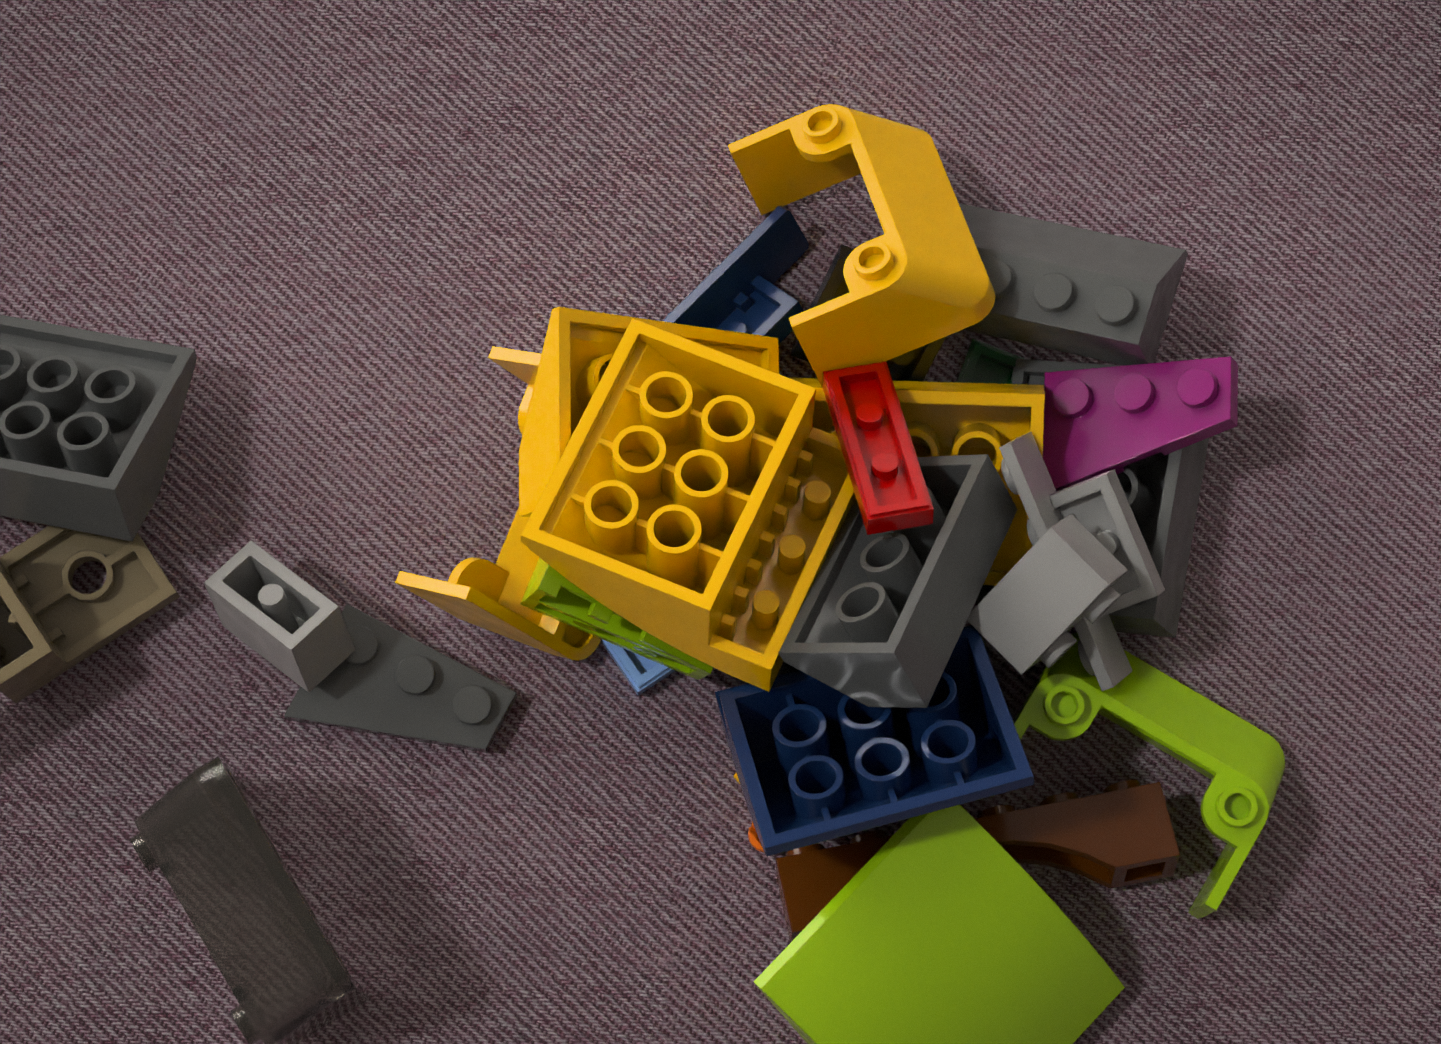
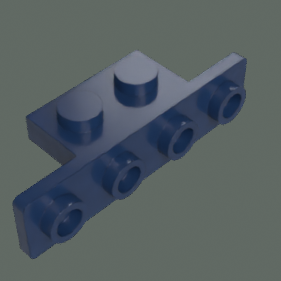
[663,206,809,344]

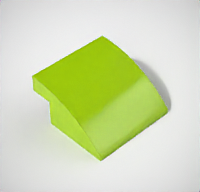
[753,805,1125,1044]

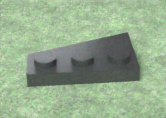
[284,604,517,753]

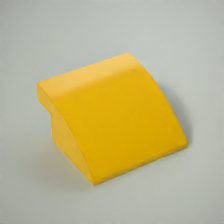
[521,318,856,692]

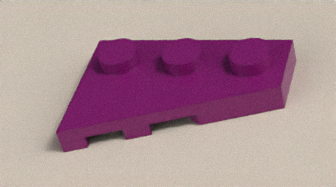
[1043,356,1238,491]

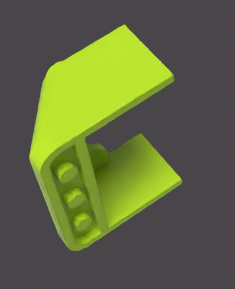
[1013,633,1285,919]

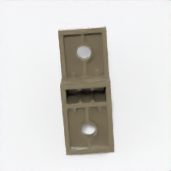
[0,525,180,703]

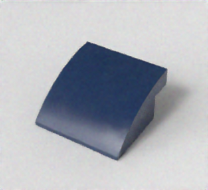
[715,625,1035,856]

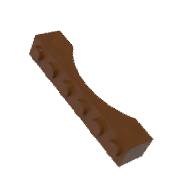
[776,780,1180,943]

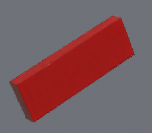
[822,361,934,535]

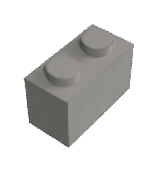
[967,514,1128,675]
[204,541,355,693]

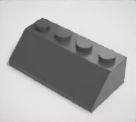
[959,203,1188,365]
[779,454,1018,708]

